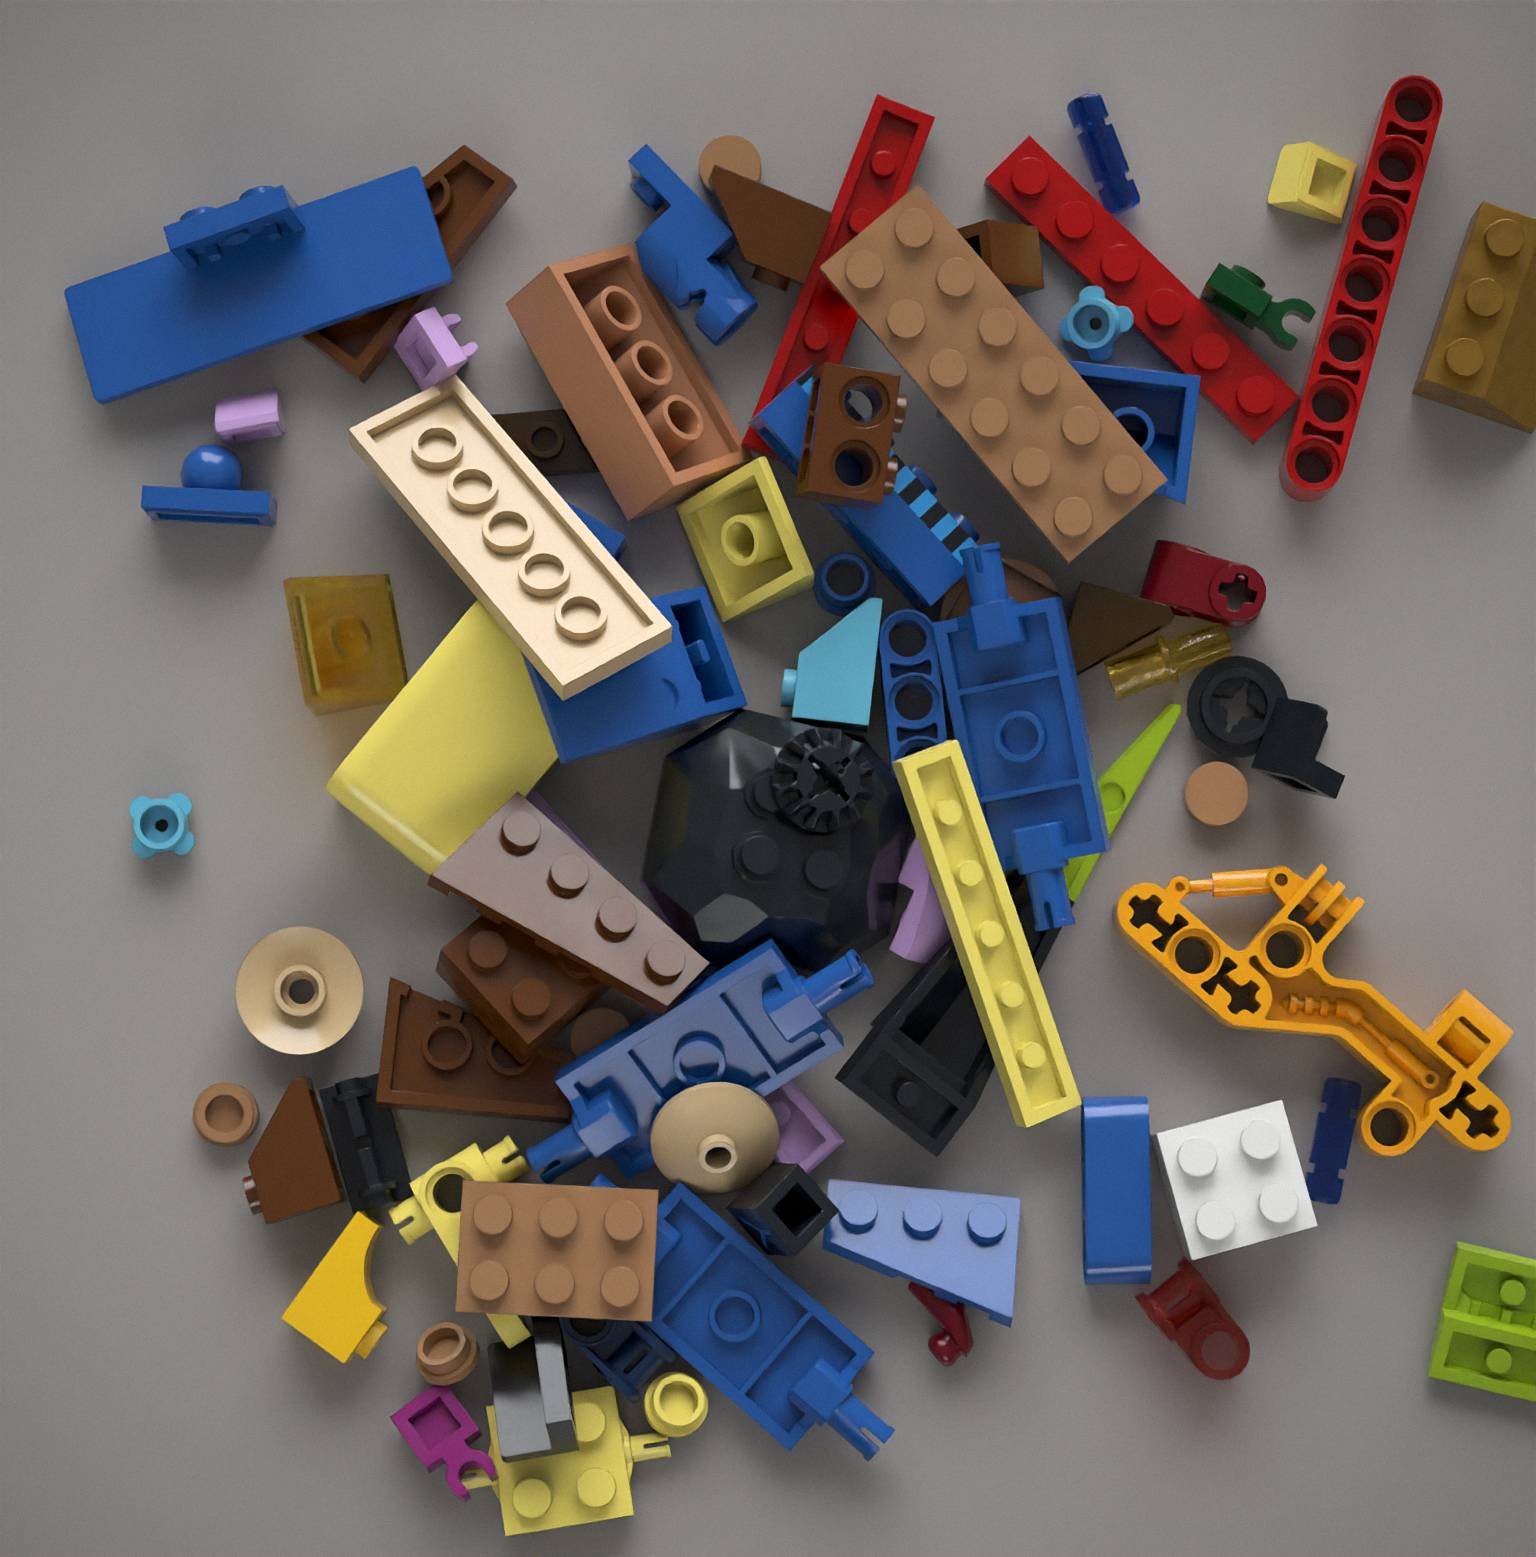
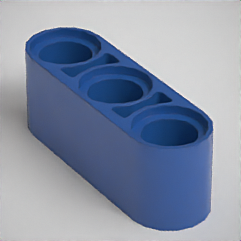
[877,609,947,787]
[1081,1096,1152,1285]

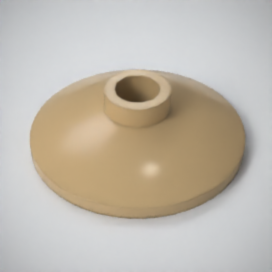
[235,926,364,1055]
[650,1082,779,1194]

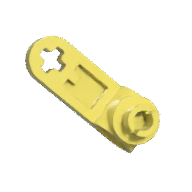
[388,1135,532,1349]

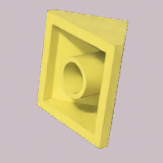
[676,456,815,622]

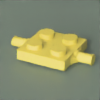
[462,1386,672,1537]

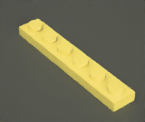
[892,740,1082,1128]

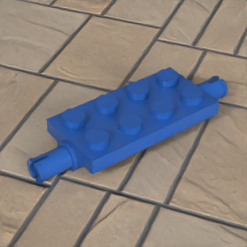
[932,542,1111,931]
[526,938,875,1184]
[590,1172,895,1462]

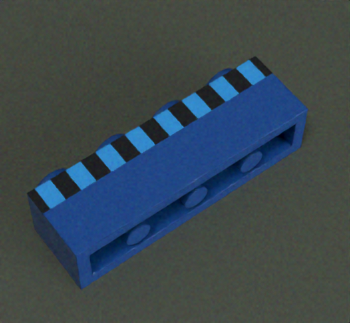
[748,364,980,611]

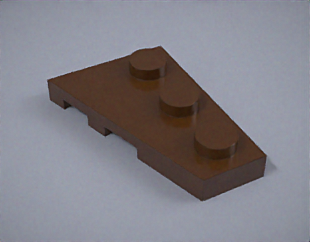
[376,977,575,1124]

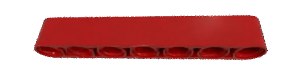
[1279,75,1443,502]

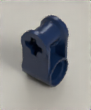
[559,1317,679,1404]

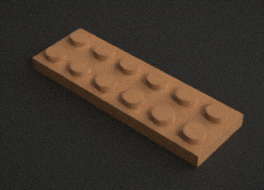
[819,184,1168,565]

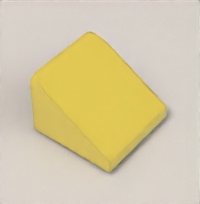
[1267,142,1358,224]

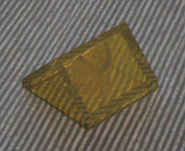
[283,574,409,717]

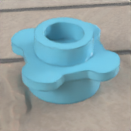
[1059,286,1134,361]
[129,793,196,859]

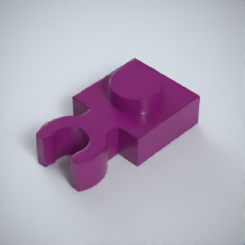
[390,1385,499,1503]

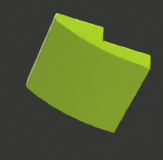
[1427,1241,1536,1402]

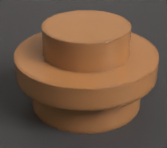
[416,1322,480,1386]

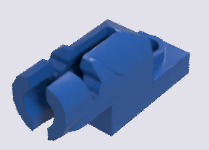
[628,143,759,346]

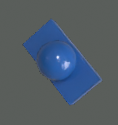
[141,444,277,527]

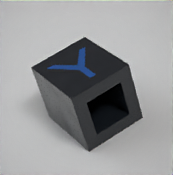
[726,1163,840,1256]

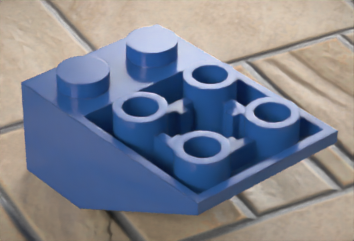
[520,586,748,764]

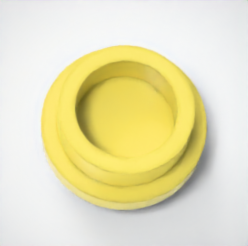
[643,1371,708,1437]

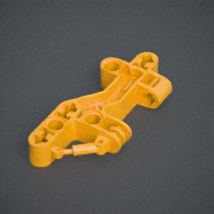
[1112,863,1514,1157]

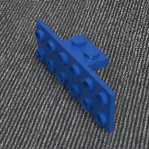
[64,166,454,405]

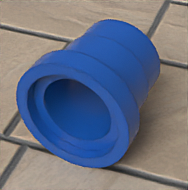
[813,552,876,617]

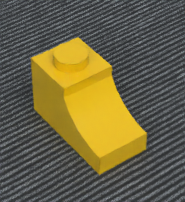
[281,1211,388,1364]

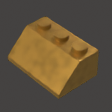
[1412,201,1536,434]

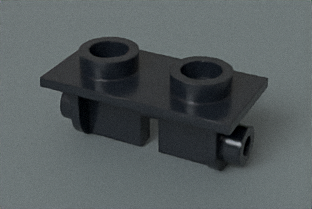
[319,1073,414,1214]

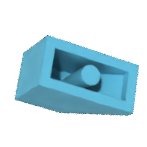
[781,597,883,732]

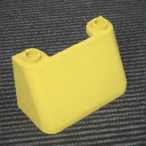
[325,600,559,895]

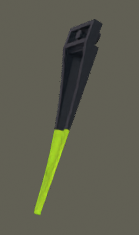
[835,703,1181,1157]

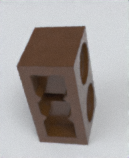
[794,362,907,510]

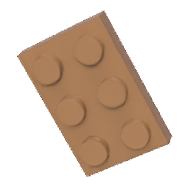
[455,1180,659,1322]

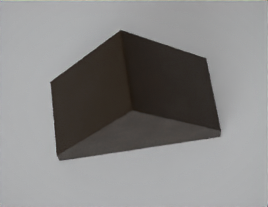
[1067,581,1175,676]

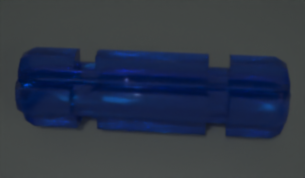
[1067,93,1140,214]
[1305,1077,1362,1205]

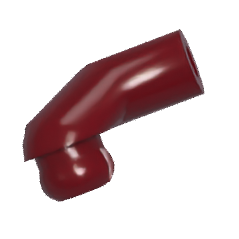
[908,1281,974,1367]

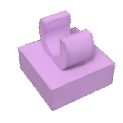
[394,307,479,391]

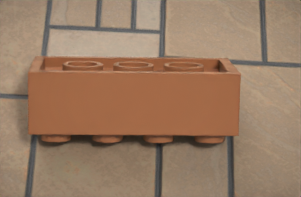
[505,243,754,522]

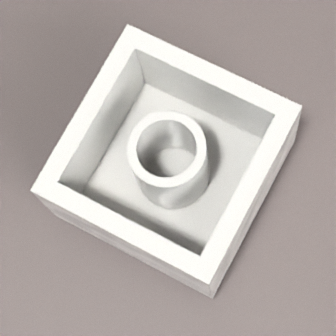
[1150,1100,1318,1260]

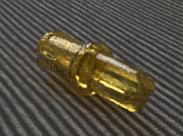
[1104,623,1233,701]

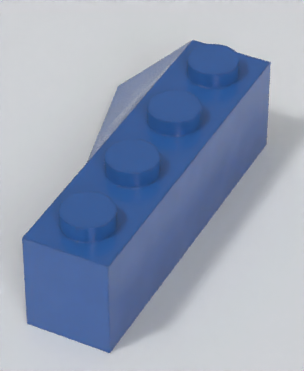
[936,360,1201,505]

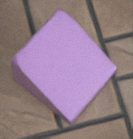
[215,389,286,446]

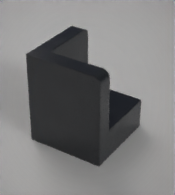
[1251,697,1345,799]

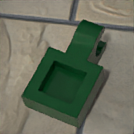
[1200,263,1316,351]

